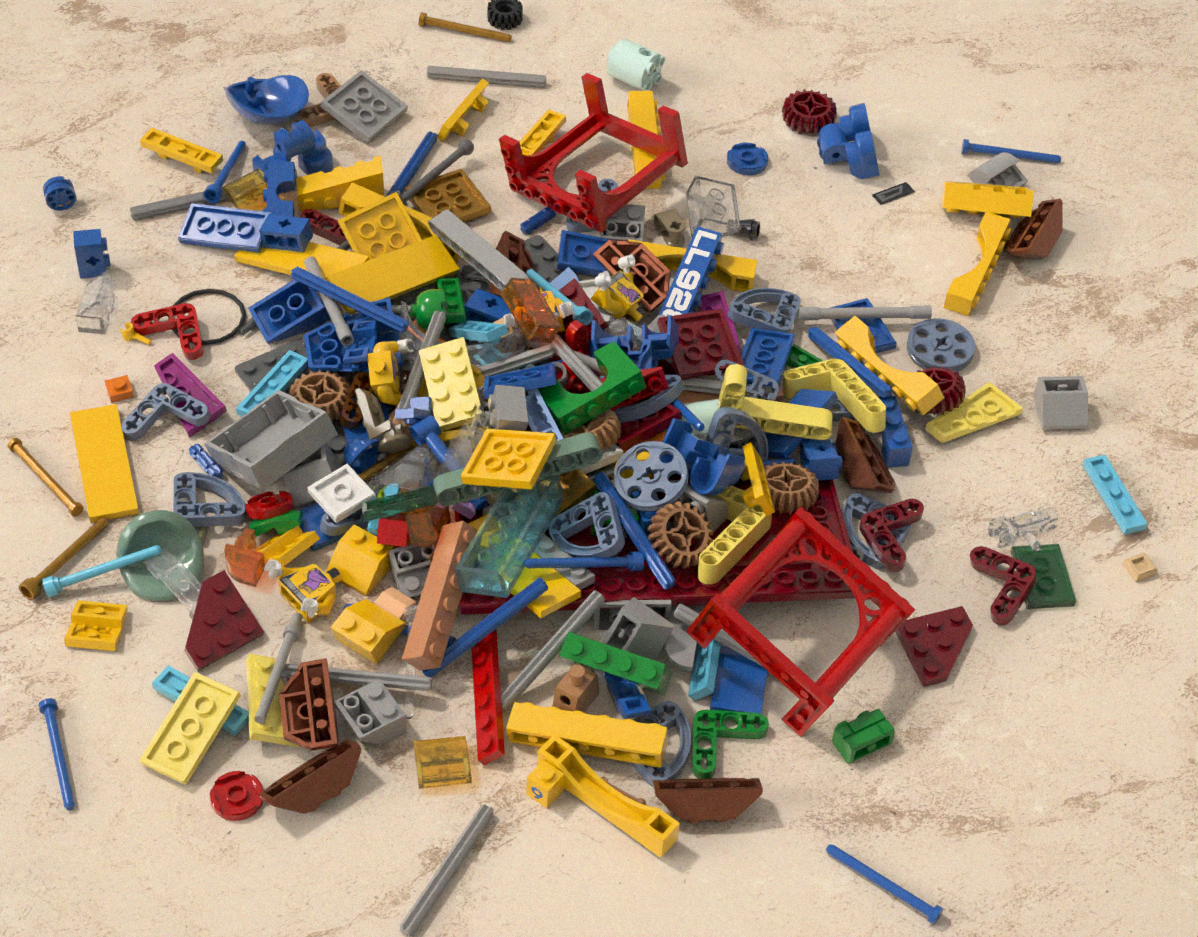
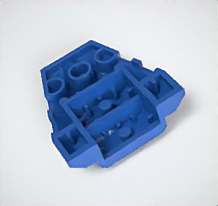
[304,297,405,371]

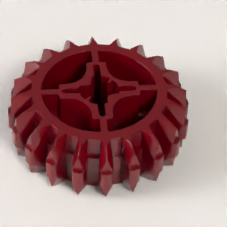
[782,89,837,135]
[910,366,966,416]

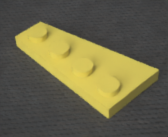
[925,382,1023,443]
[246,653,301,747]

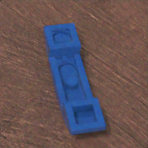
[343,319,378,365]
[602,671,651,719]

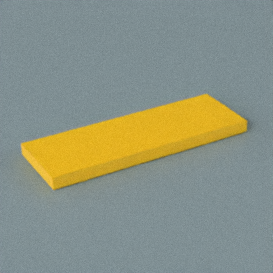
[325,235,459,315]
[234,242,370,279]
[70,404,139,523]
[469,514,581,618]

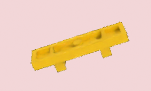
[437,78,489,142]
[520,109,566,155]
[140,127,223,174]
[741,442,775,516]

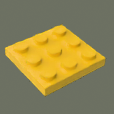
[338,192,422,260]
[460,429,557,489]

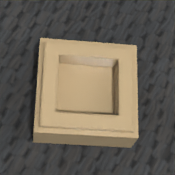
[1122,552,1158,582]

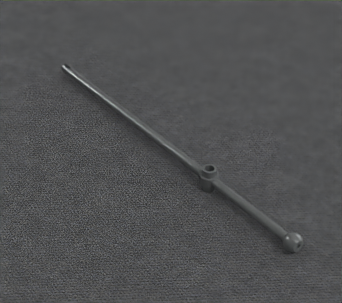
[238,139,474,335]

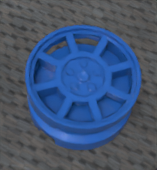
[43,176,76,211]

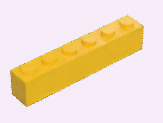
[627,91,666,189]
[506,702,669,768]

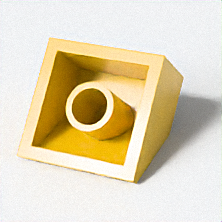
[326,525,394,596]
[331,599,407,664]

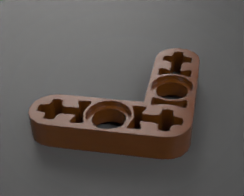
[340,372,418,429]

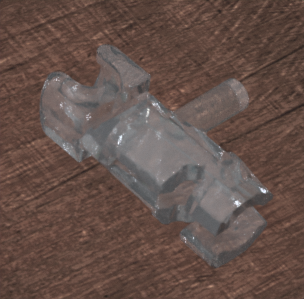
[988,505,1058,552]

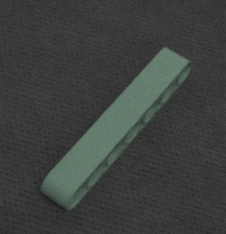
[433,432,602,506]

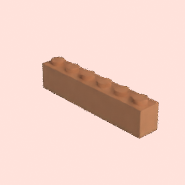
[402,521,480,671]

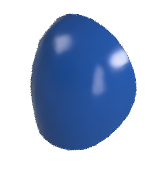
[223,75,309,125]

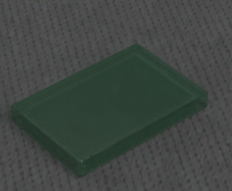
[362,485,438,522]
[1010,544,1076,609]

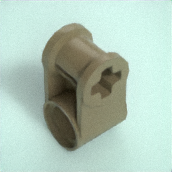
[653,209,685,247]

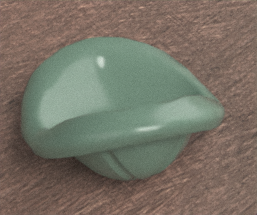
[116,510,204,601]

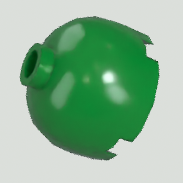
[410,289,446,334]

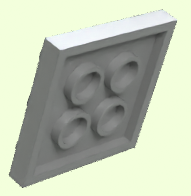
[320,70,408,143]

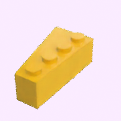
[296,155,384,211]
[941,181,1034,218]

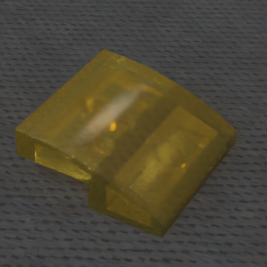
[223,168,284,211]
[413,736,472,789]

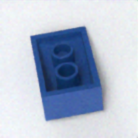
[248,280,331,344]

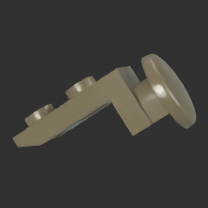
[355,388,412,454]

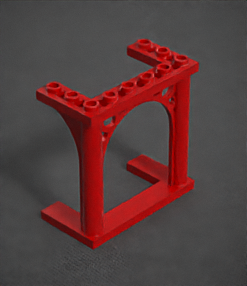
[499,73,688,233]
[686,507,916,737]

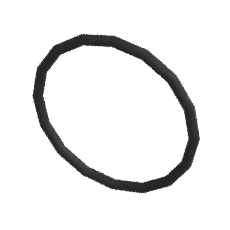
[168,288,246,345]

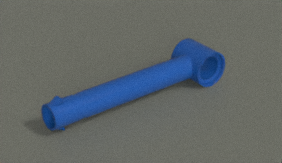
[409,415,488,510]

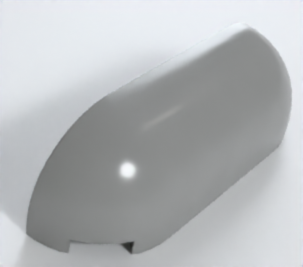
[665,605,702,672]

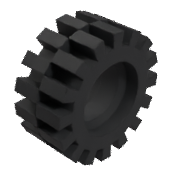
[487,0,523,30]

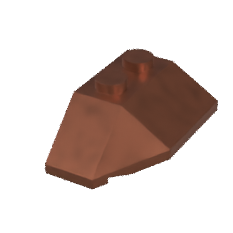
[1004,199,1063,259]
[490,230,536,304]
[593,239,671,313]
[835,417,896,493]
[279,658,339,751]
[259,739,362,814]
[653,778,763,823]

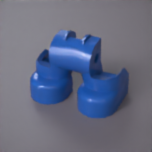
[817,103,880,179]
[252,120,333,193]
[591,315,679,370]
[660,418,746,496]

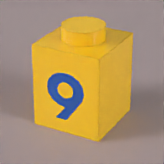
[526,760,564,808]

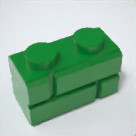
[832,709,895,763]

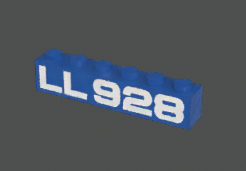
[659,226,724,316]

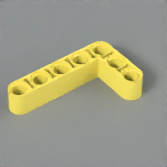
[783,359,886,433]
[718,364,833,440]
[698,486,772,584]

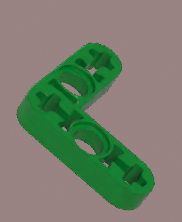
[692,710,769,778]

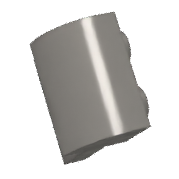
[967,152,1028,187]
[600,204,645,242]
[388,537,438,599]

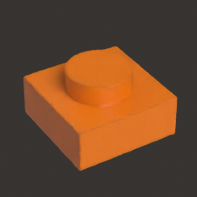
[105,375,134,403]

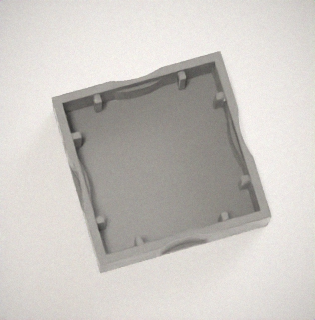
[204,390,338,490]

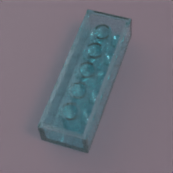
[455,475,565,598]

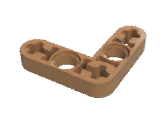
[296,73,341,128]

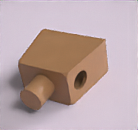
[552,663,599,712]

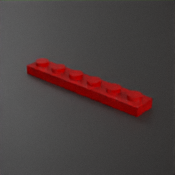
[471,629,505,765]

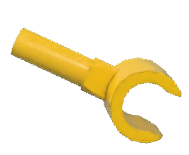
[120,322,151,345]

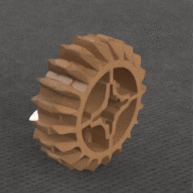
[289,369,351,422]
[558,409,622,452]
[764,461,819,515]
[647,501,714,569]

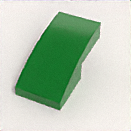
[248,510,303,538]

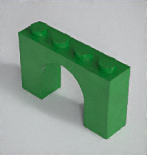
[537,341,646,435]
[560,632,673,696]

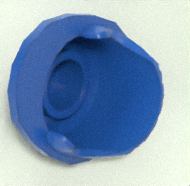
[343,438,381,475]

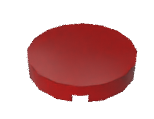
[245,490,294,519]
[209,771,263,821]

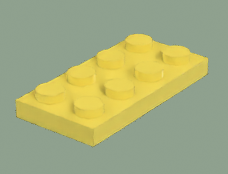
[419,337,484,431]
[139,672,241,785]

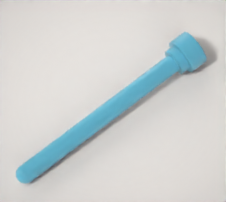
[526,269,593,326]
[42,545,162,598]

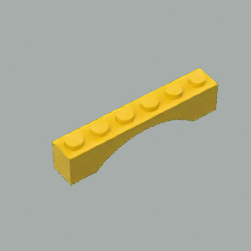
[339,183,462,264]
[944,212,1012,316]
[628,239,758,292]
[835,316,944,415]
[537,734,680,858]

